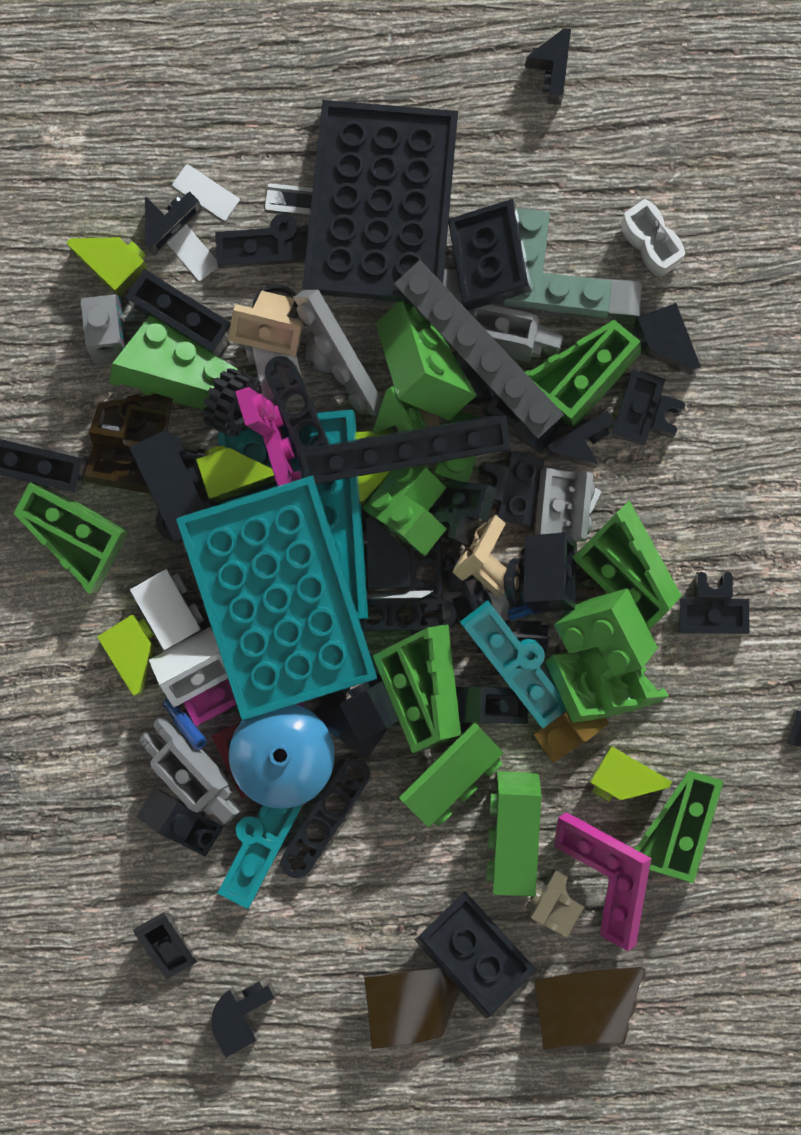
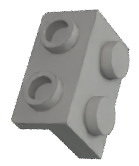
[534,468,595,542]

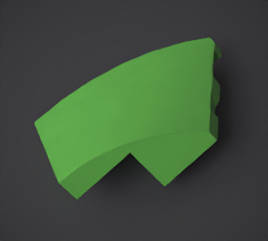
[545,647,669,723]

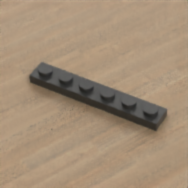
[394,260,564,439]

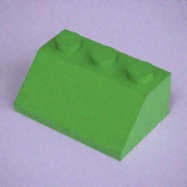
[399,723,503,828]

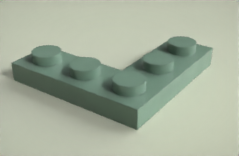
[504,208,612,318]

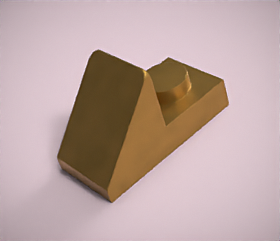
[533,711,610,763]

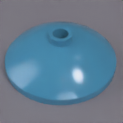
[229,704,335,808]

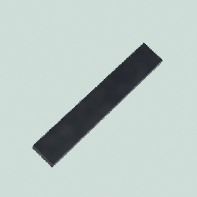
[297,414,511,484]

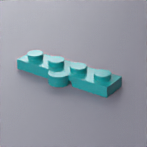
[460,600,567,728]
[217,804,303,909]

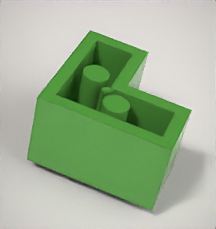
[362,465,446,556]
[554,588,658,676]

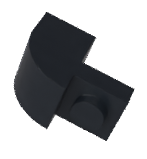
[211,981,277,1058]

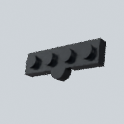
[215,213,309,269]

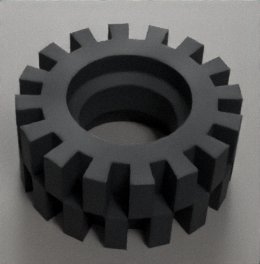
[202,368,262,437]

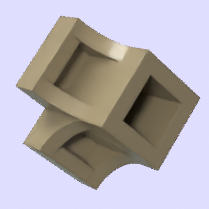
[526,869,584,938]

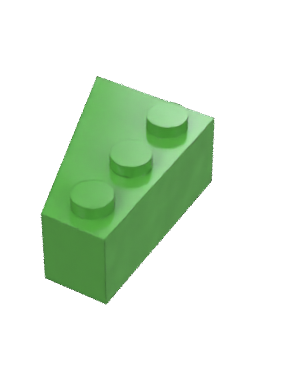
[376,301,476,421]
[109,315,238,410]
[525,320,641,430]
[13,482,130,594]
[572,500,682,629]
[373,625,461,753]
[635,770,724,883]
[486,771,542,897]

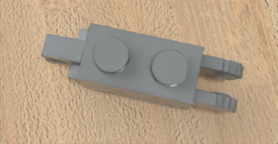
[468,304,563,363]
[139,717,241,824]

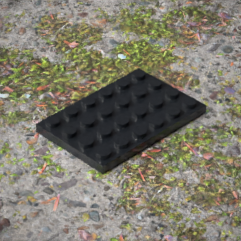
[302,100,458,303]

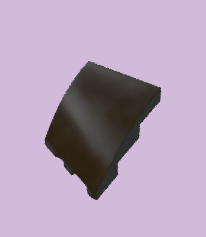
[84,394,173,494]
[364,966,459,1049]
[535,967,646,1052]

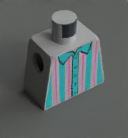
[81,295,127,365]

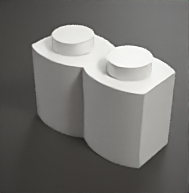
[621,199,685,278]

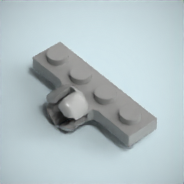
[293,290,383,415]

